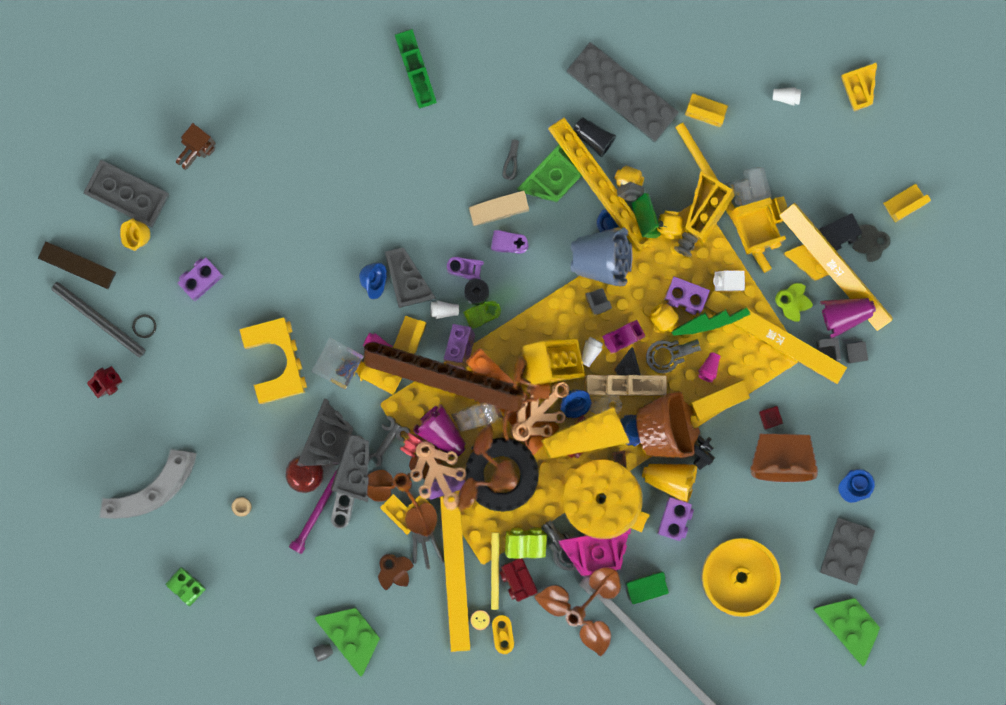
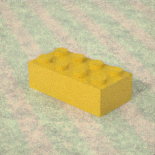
[523,339,586,385]

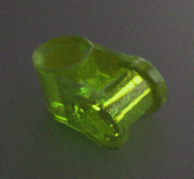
[463,301,501,329]

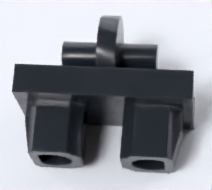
[693,435,715,470]

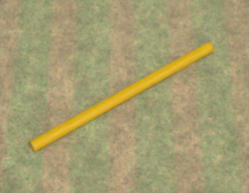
[675,123,772,273]

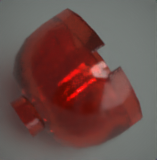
[285,456,324,493]

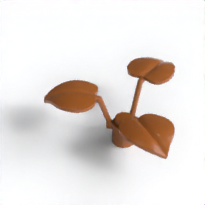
[502,356,551,440]
[458,423,518,512]
[367,446,441,537]
[535,567,621,656]

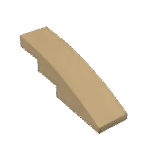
[586,375,666,396]

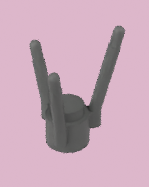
[412,532,445,570]

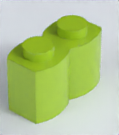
[505,528,547,558]

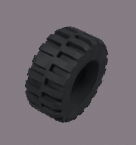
[465,437,539,512]

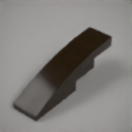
[38,241,116,289]

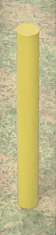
[491,532,499,610]

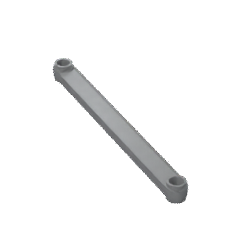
[579,575,716,705]

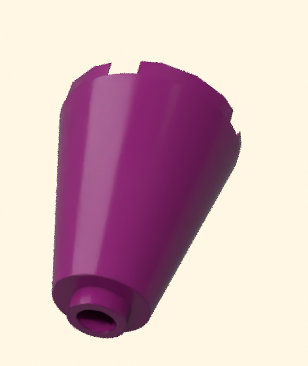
[820,298,876,338]
[413,404,466,457]

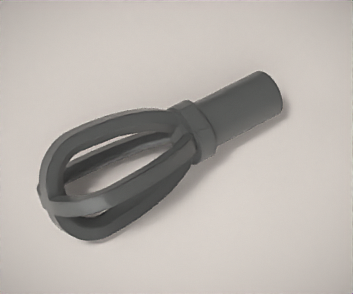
[502,140,519,180]

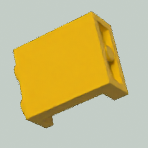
[730,196,786,255]

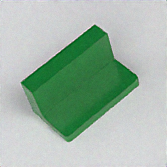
[632,193,661,238]
[625,571,669,604]

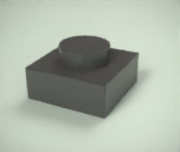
[617,182,644,202]

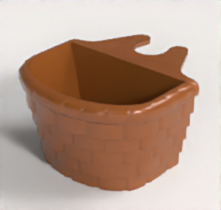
[636,391,700,458]
[750,434,818,482]

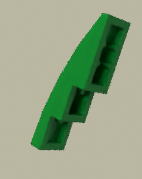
[394,29,437,109]
[671,306,750,336]

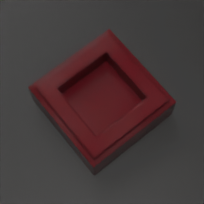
[759,406,783,430]

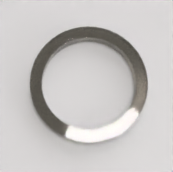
[132,314,157,338]

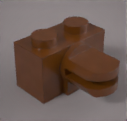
[176,123,216,170]

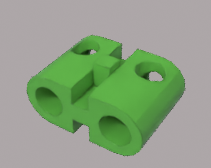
[165,567,206,606]

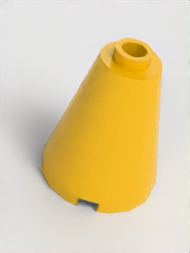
[642,464,697,502]

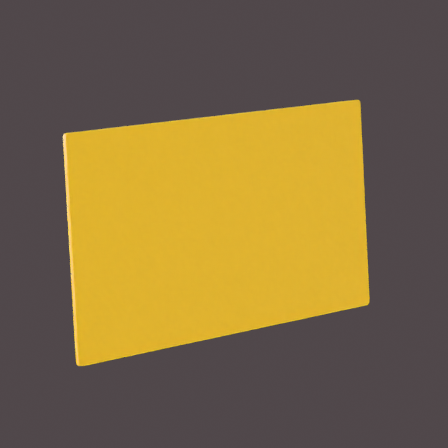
[381,204,798,564]

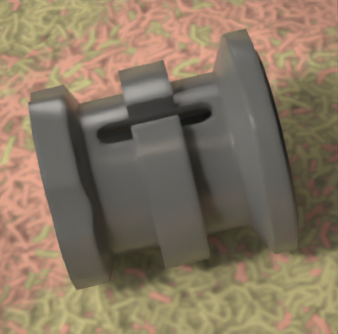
[674,232,698,257]

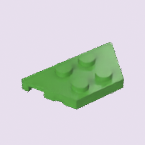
[517,145,582,203]
[813,598,880,667]
[314,608,380,677]

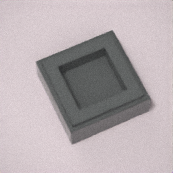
[845,342,868,364]

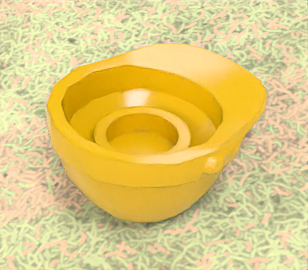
[120,218,151,251]

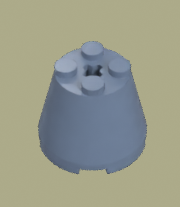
[571,228,632,286]

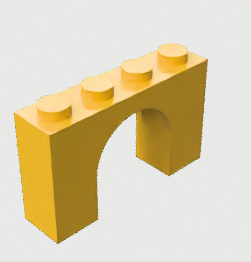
[239,318,307,404]

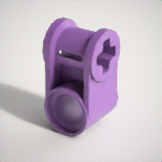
[491,230,528,254]
[447,257,484,280]

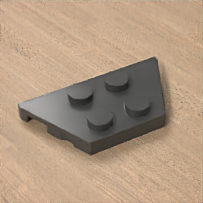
[297,398,354,466]

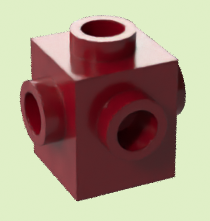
[87,366,123,398]

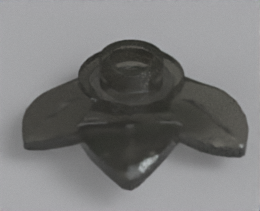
[852,225,890,262]

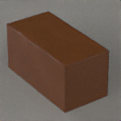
[612,451,627,469]

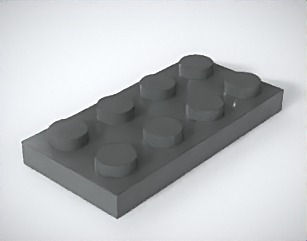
[83,160,170,228]

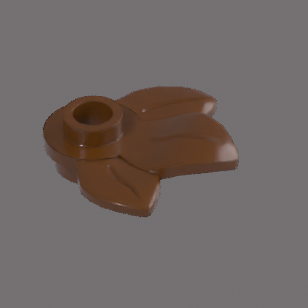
[378,554,414,590]

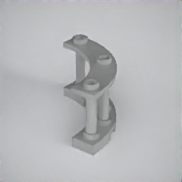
[99,449,197,519]

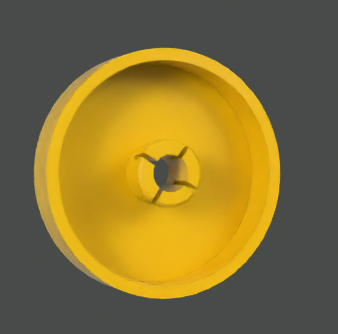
[563,460,642,539]
[702,538,781,617]

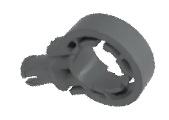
[646,339,701,373]
[541,519,577,571]

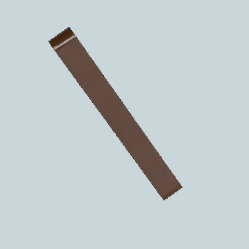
[364,342,524,412]

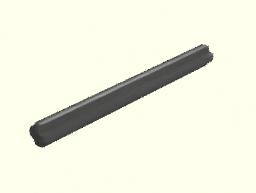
[51,282,146,358]

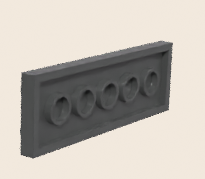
[566,42,679,142]

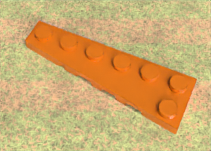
[466,348,560,455]

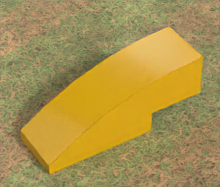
[690,381,750,421]

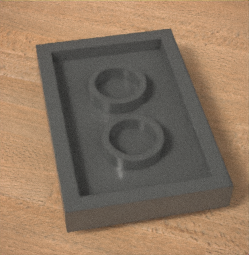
[819,518,875,585]

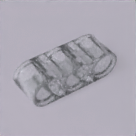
[451,403,503,432]

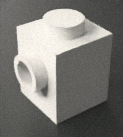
[713,271,745,291]

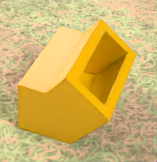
[769,196,788,224]

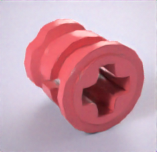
[400,433,424,458]

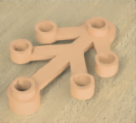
[512,382,569,441]
[410,441,466,510]

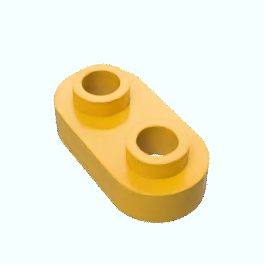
[492,615,514,654]

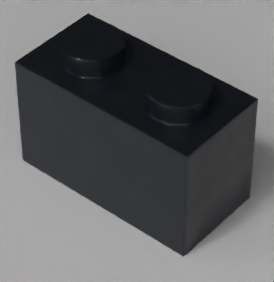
[818,213,862,251]

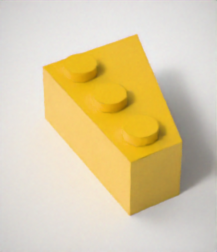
[685,171,735,243]

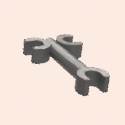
[369,416,411,467]

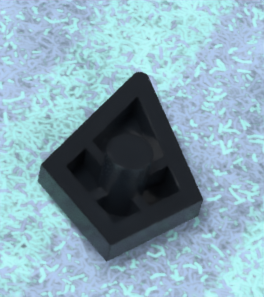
[614,347,641,376]

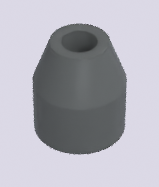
[313,644,333,662]

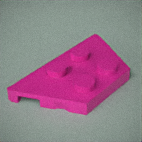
[559,528,631,576]

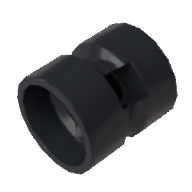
[464,279,489,306]

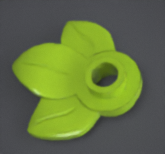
[775,283,813,322]

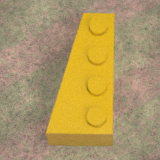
[541,407,630,458]

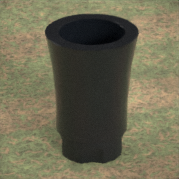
[573,118,616,157]

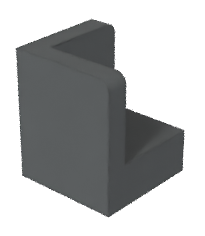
[585,288,612,316]
[816,338,841,362]

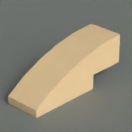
[469,191,529,226]

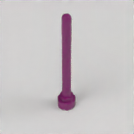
[289,470,337,554]

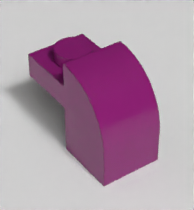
[602,320,646,354]

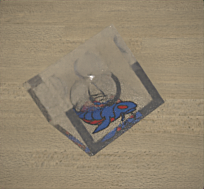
[311,338,364,390]

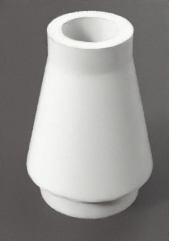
[773,87,801,106]
[430,300,459,319]
[582,337,603,367]

